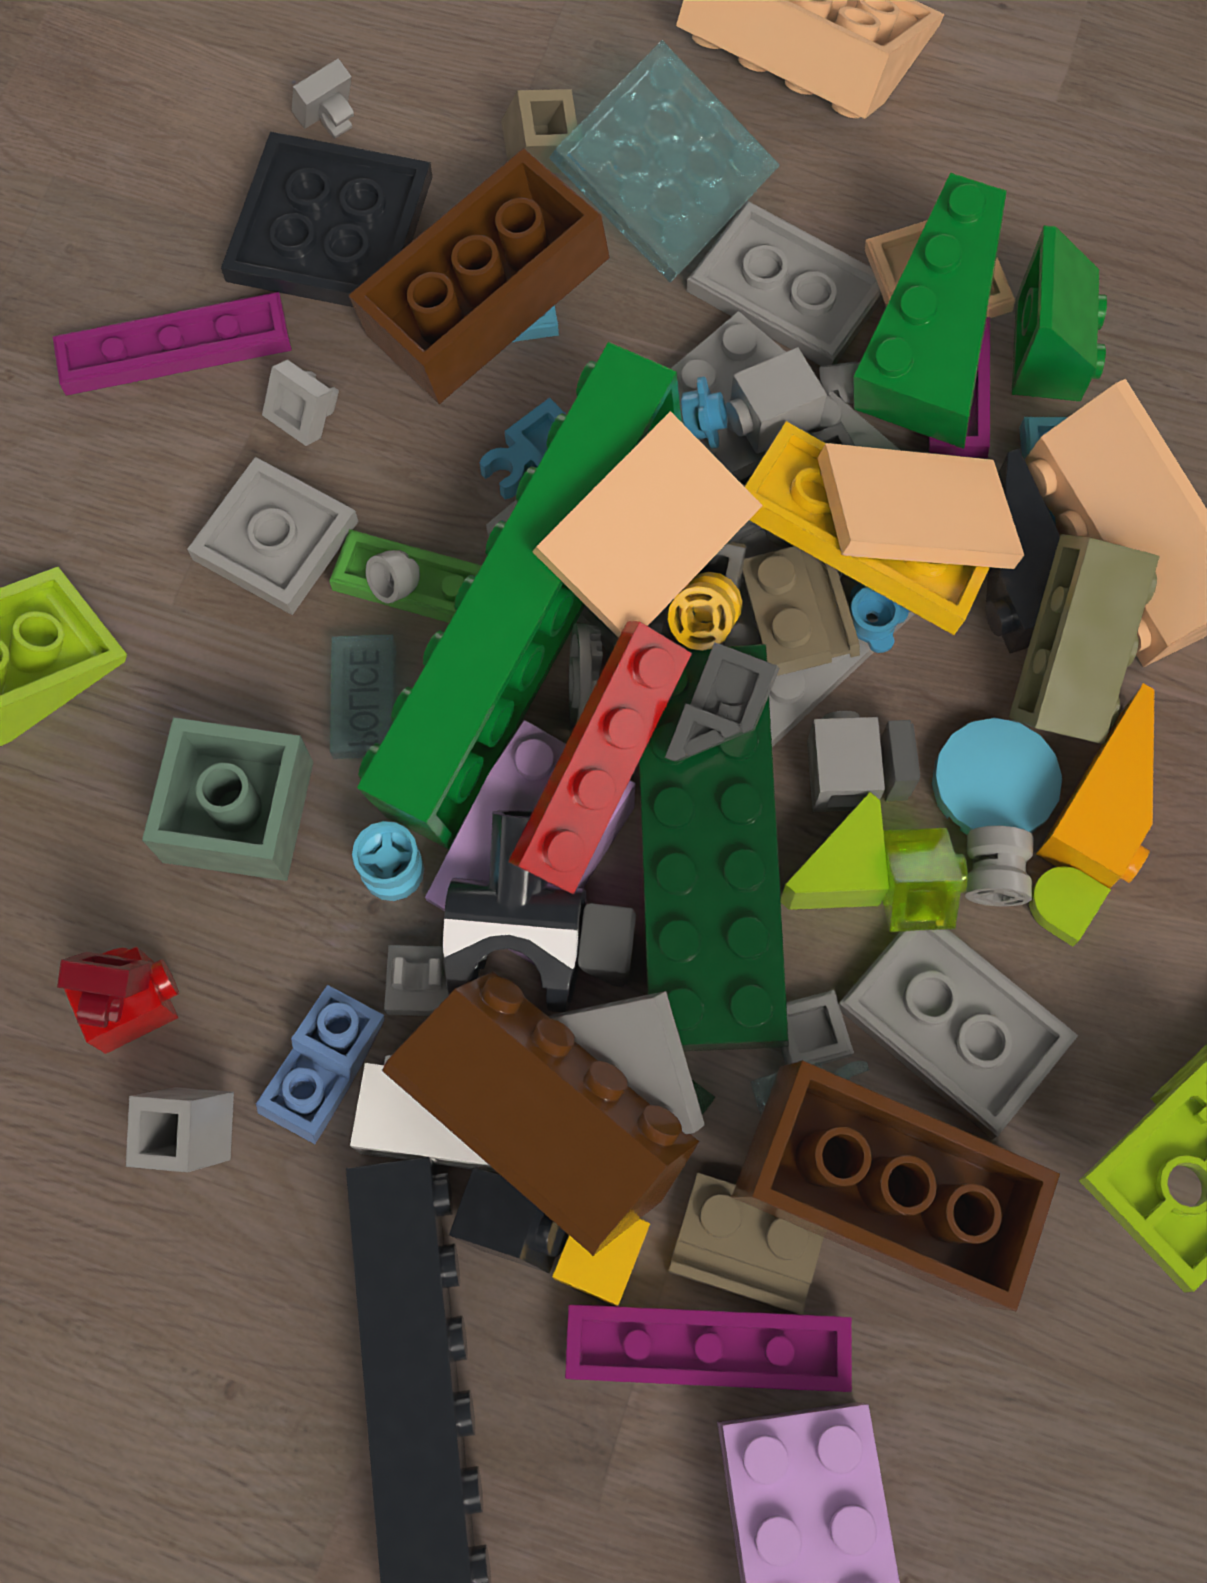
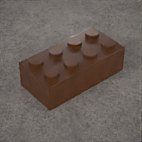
[348,148,610,404]
[731,1060,1060,1312]

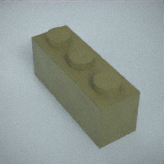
[1009,534,1160,744]

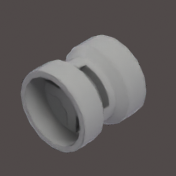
[965,826,1033,906]

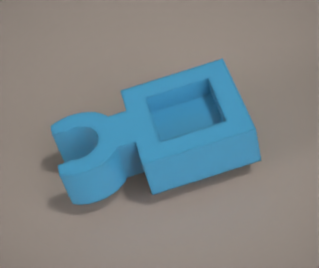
[479,397,566,499]

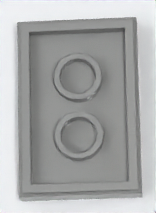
[687,201,883,366]
[839,908,1078,1139]

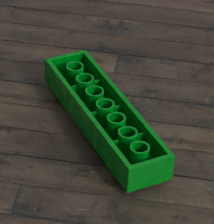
[357,342,682,850]

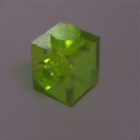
[882,828,967,932]

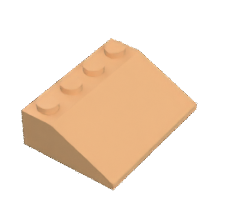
[676,0,944,119]

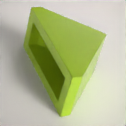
[781,792,889,910]

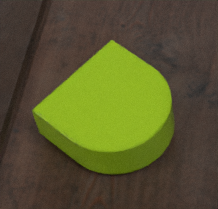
[1029,866,1111,947]

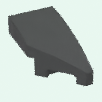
[665,642,780,762]

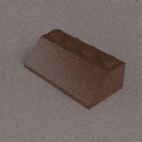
[382,972,700,1256]

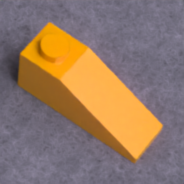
[1036,683,1154,889]

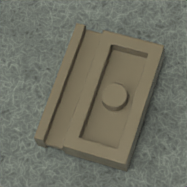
[742,546,860,676]
[668,1173,824,1315]

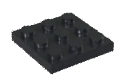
[221,131,433,307]

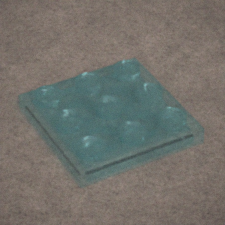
[549,40,780,283]

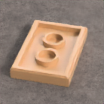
[532,411,763,638]
[818,443,1024,569]

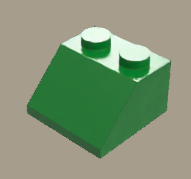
[1012,225,1107,402]

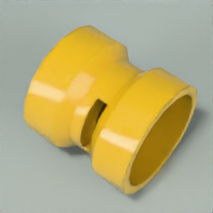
[668,572,742,651]

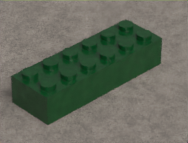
[640,644,789,1052]

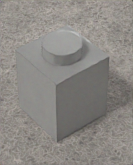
[726,347,827,454]
[807,711,885,812]
[126,1087,234,1173]

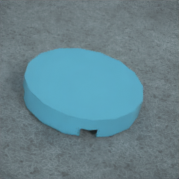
[932,718,1062,835]

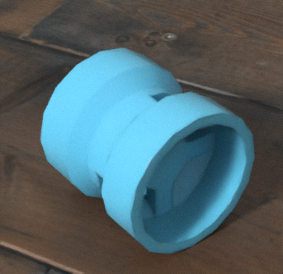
[352,821,425,901]

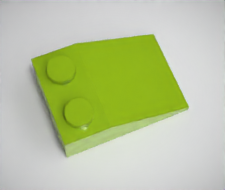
[0,567,127,746]

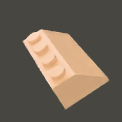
[1025,379,1207,667]

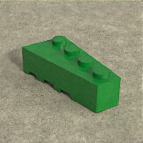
[853,173,1007,449]

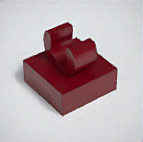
[57,952,152,1028]

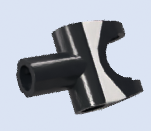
[443,810,587,1012]

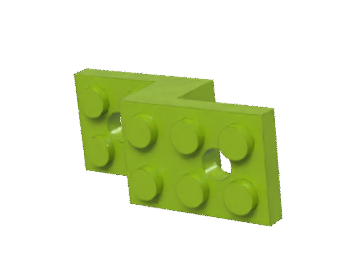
[1079,1044,1207,1293]

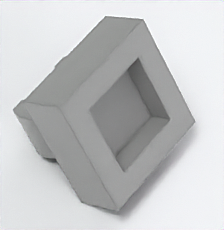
[292,58,354,139]
[262,360,339,446]
[384,945,449,1016]

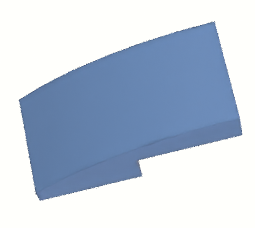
[256,985,384,1144]

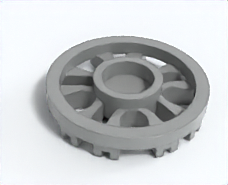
[569,623,603,734]

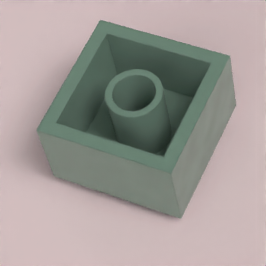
[142,717,314,881]

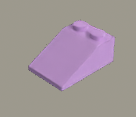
[425,720,635,965]

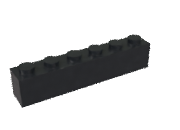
[346,1157,491,1583]

